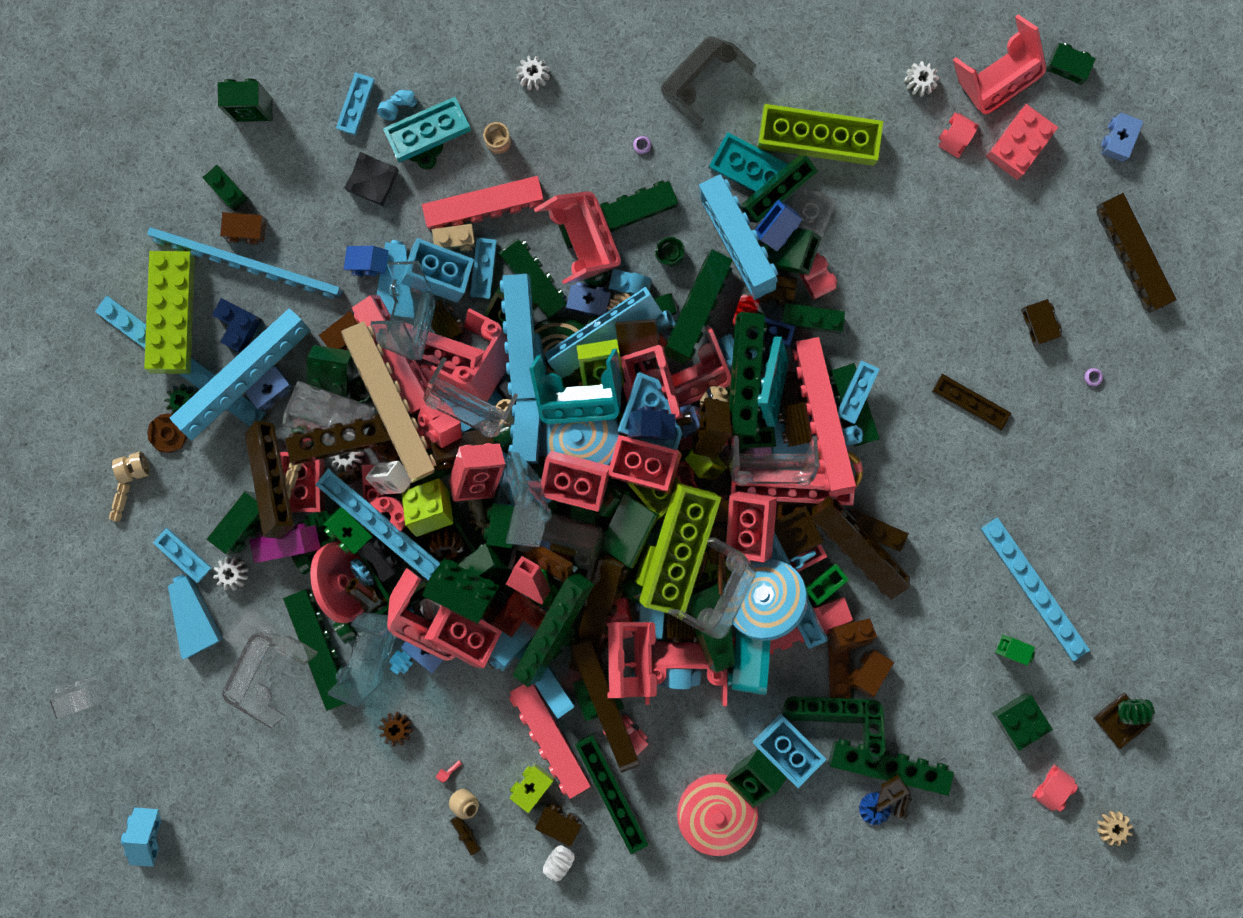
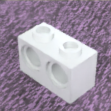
[365,461,411,494]

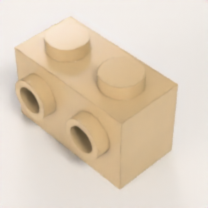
[432,224,476,252]

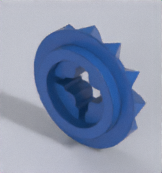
[859,792,892,825]

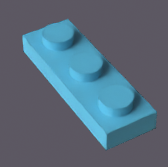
[336,72,375,136]
[470,238,497,300]
[837,360,880,424]
[153,528,212,583]

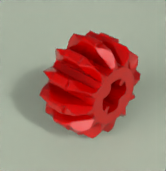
[732,295,760,325]

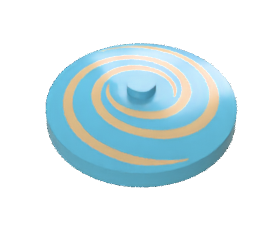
[540,417,621,466]
[727,559,808,641]

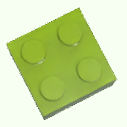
[577,339,624,386]
[402,478,453,537]

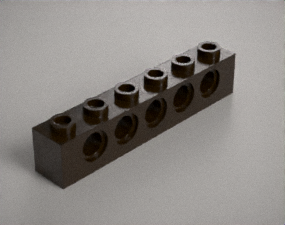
[285,411,408,466]

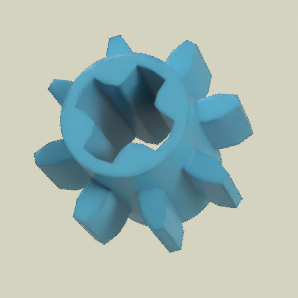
[389,650,414,675]

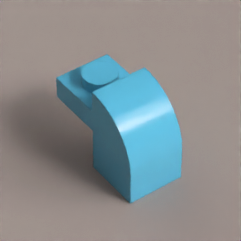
[609,269,652,296]
[658,668,701,689]

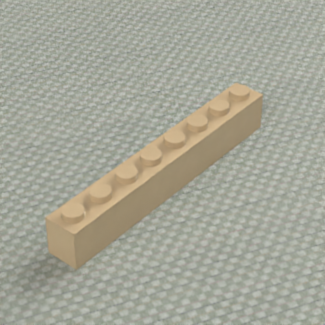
[341,321,437,483]

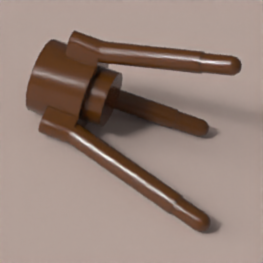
[696,547,727,596]

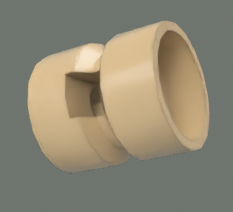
[483,122,511,154]
[112,451,150,484]

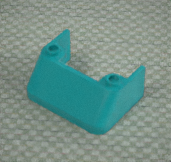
[529,349,622,424]
[727,623,771,695]

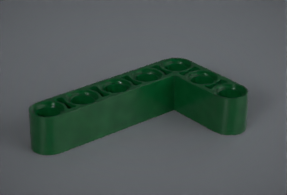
[782,696,885,763]

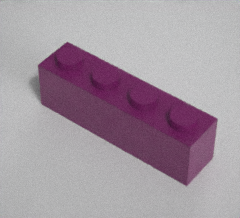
[249,523,321,563]

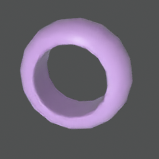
[633,136,651,154]
[1084,368,1103,387]

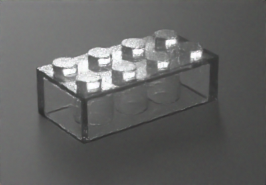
[282,381,375,452]

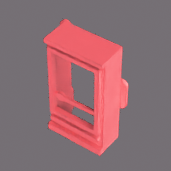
[620,345,683,420]
[606,622,657,698]

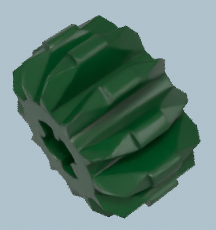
[164,384,197,415]
[1118,698,1155,725]

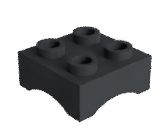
[344,152,399,206]
[357,534,404,583]

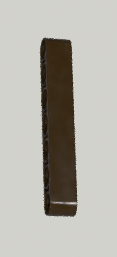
[569,635,640,773]

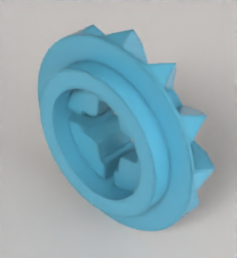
[350,558,374,587]

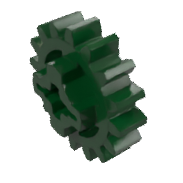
[296,510,333,534]

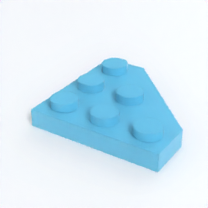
[618,372,683,450]

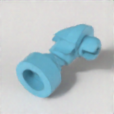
[377,90,417,121]

